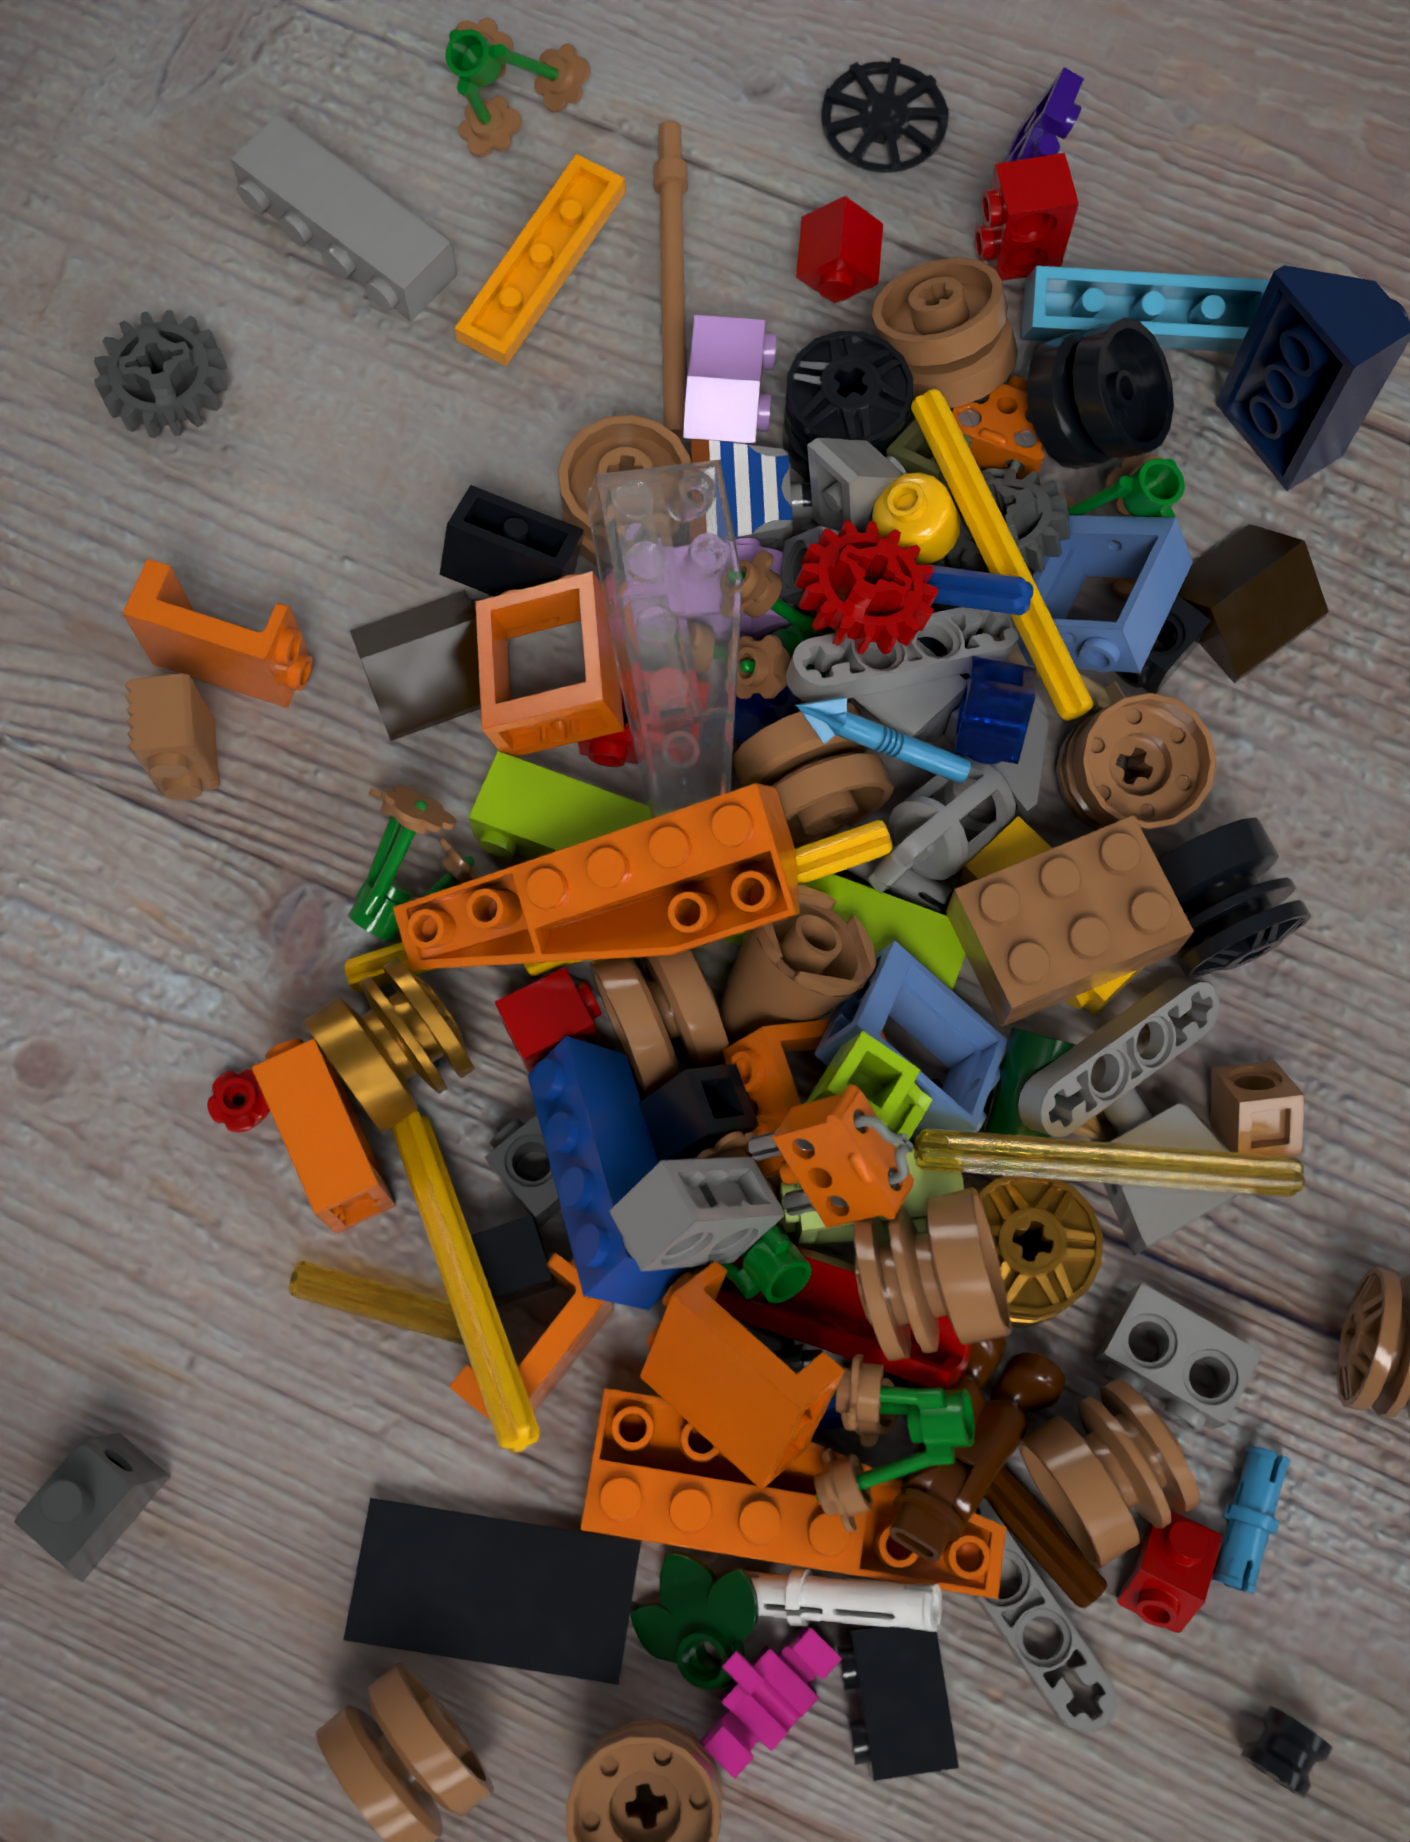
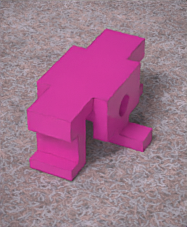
[700,1626,842,1779]

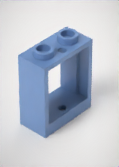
[1017,515,1193,673]
[814,940,1008,1147]

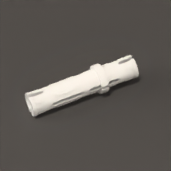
[746,1568,942,1632]

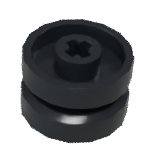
[1027,318,1174,470]

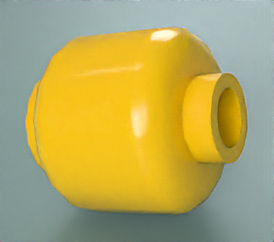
[872,472,961,565]

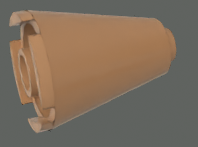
[718,885,876,1046]

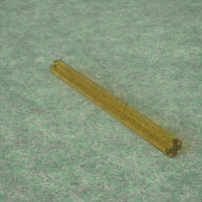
[914,1128,1305,1197]

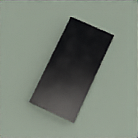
[343,1498,642,1685]

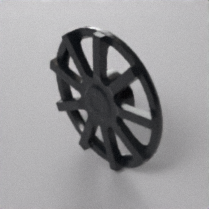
[821,57,949,173]

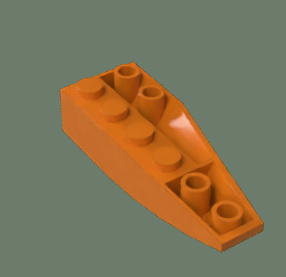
[393,783,799,970]
[580,1388,1006,1599]

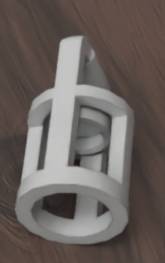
[867,757,1016,894]

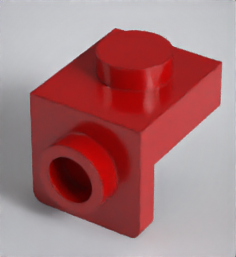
[1117,1510,1223,1633]

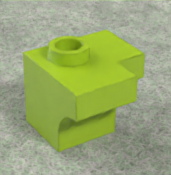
[806,1031,933,1149]

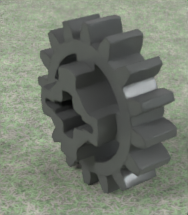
[94,310,228,438]
[945,468,1070,573]

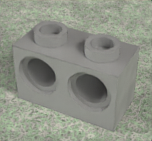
[609,1157,786,1272]
[1092,1282,1263,1432]

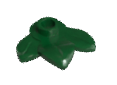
[630,1551,759,1689]

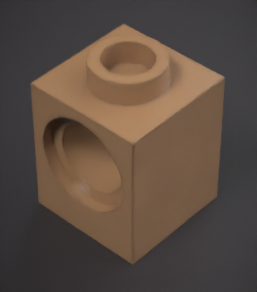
[1210,1060,1304,1162]

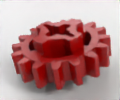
[795,521,938,655]

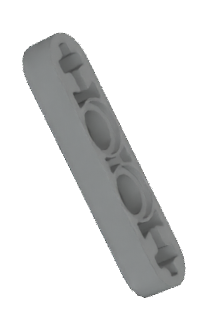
[786,607,1019,702]
[1018,976,1220,1138]
[973,1498,1117,1732]

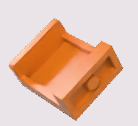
[122,558,313,708]
[449,1253,614,1420]
[640,1261,845,1490]

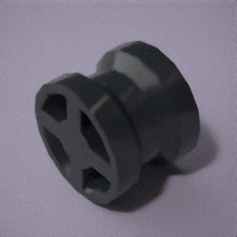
[1241,1706,1333,1798]

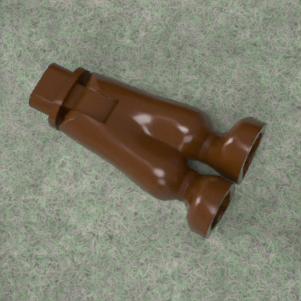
[889,1337,1066,1562]

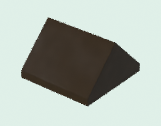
[1178,524,1329,684]
[350,591,481,741]

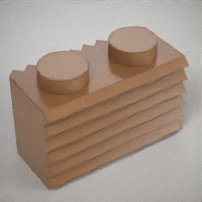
[124,673,219,800]

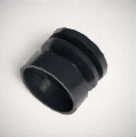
[783,331,913,483]
[1158,817,1312,978]

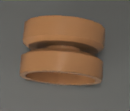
[872,257,1018,408]
[558,415,693,572]
[732,703,894,847]
[590,950,729,1096]
[316,1663,494,1842]

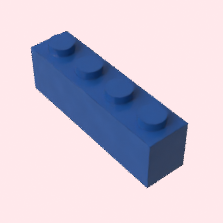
[527,1036,691,1310]

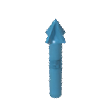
[796,696,971,784]

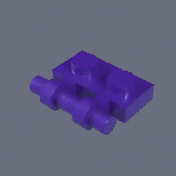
[1003,67,1084,163]

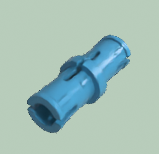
[1211,1446,1291,1595]

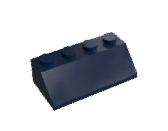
[1215,265,1410,491]

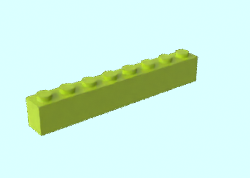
[468,751,966,991]

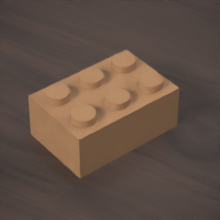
[946,815,1194,1028]

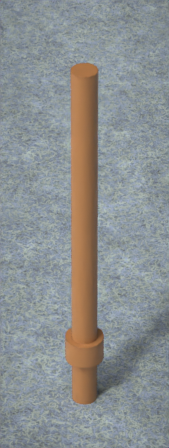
[653,121,688,440]

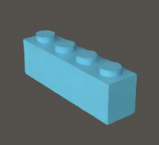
[1021,266,1270,353]

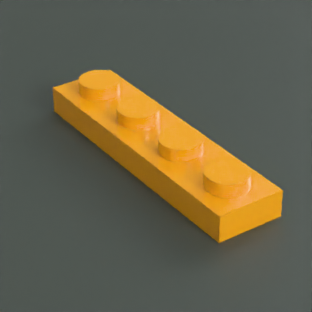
[454,154,626,367]

